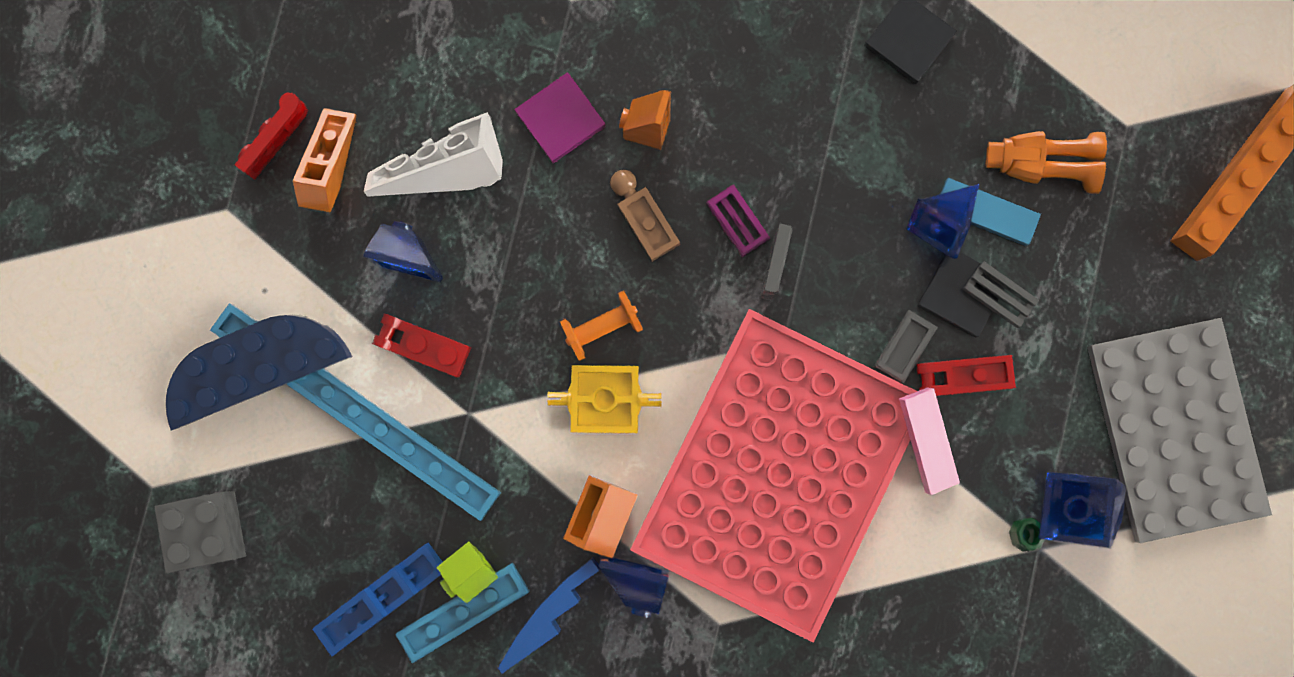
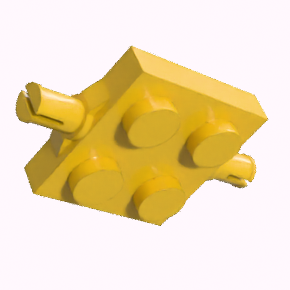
[547,365,662,433]

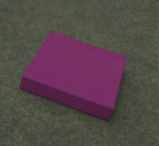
[515,72,606,164]

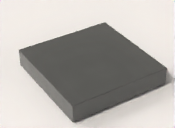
[760,224,793,301]

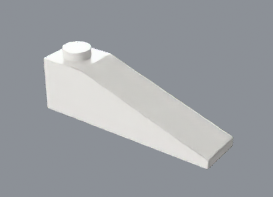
[364,113,503,196]

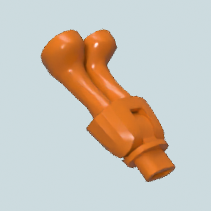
[986,131,1107,194]

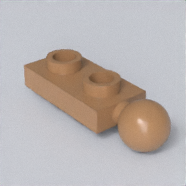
[610,170,680,261]

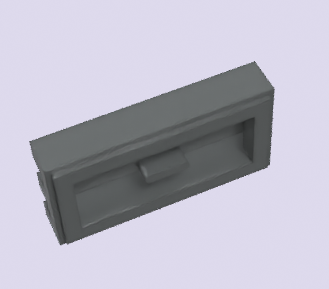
[962,261,1039,328]

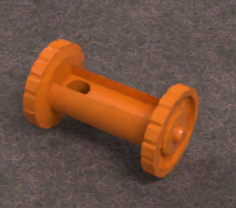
[560,290,643,361]

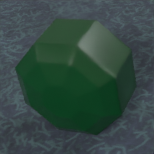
[1009,518,1046,552]

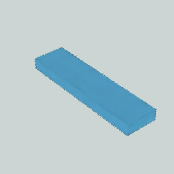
[395,563,530,663]

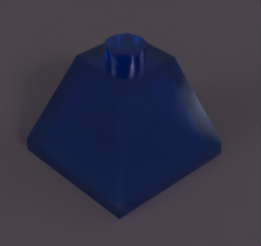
[363,221,443,283]
[1039,472,1126,549]
[599,556,669,618]

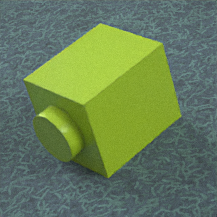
[436,541,499,603]

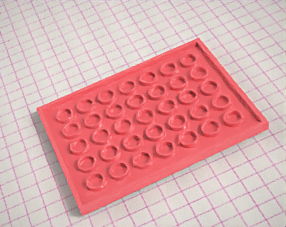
[630,309,917,643]

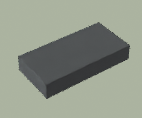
[873,310,938,384]

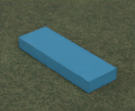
[934,178,1041,246]

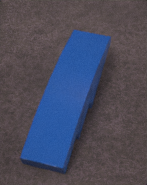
[312,543,443,656]
[498,557,601,674]

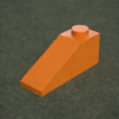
[619,90,671,150]
[293,108,356,213]

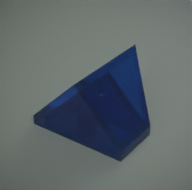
[906,183,980,259]

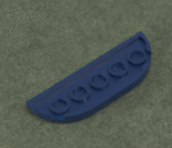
[166,314,353,431]

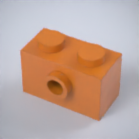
[563,475,638,558]

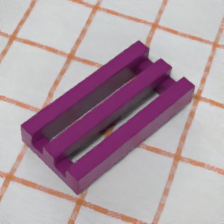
[706,184,770,258]

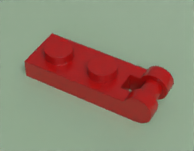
[234,93,308,180]
[372,313,471,378]
[916,355,1016,396]

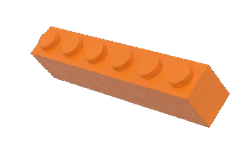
[1170,84,1294,261]

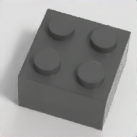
[154,491,246,574]

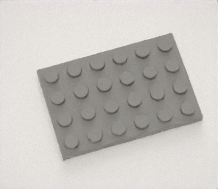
[1087,318,1272,543]

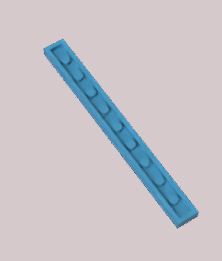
[210,303,501,521]

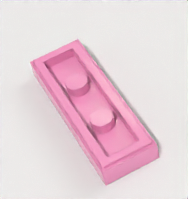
[899,387,960,495]

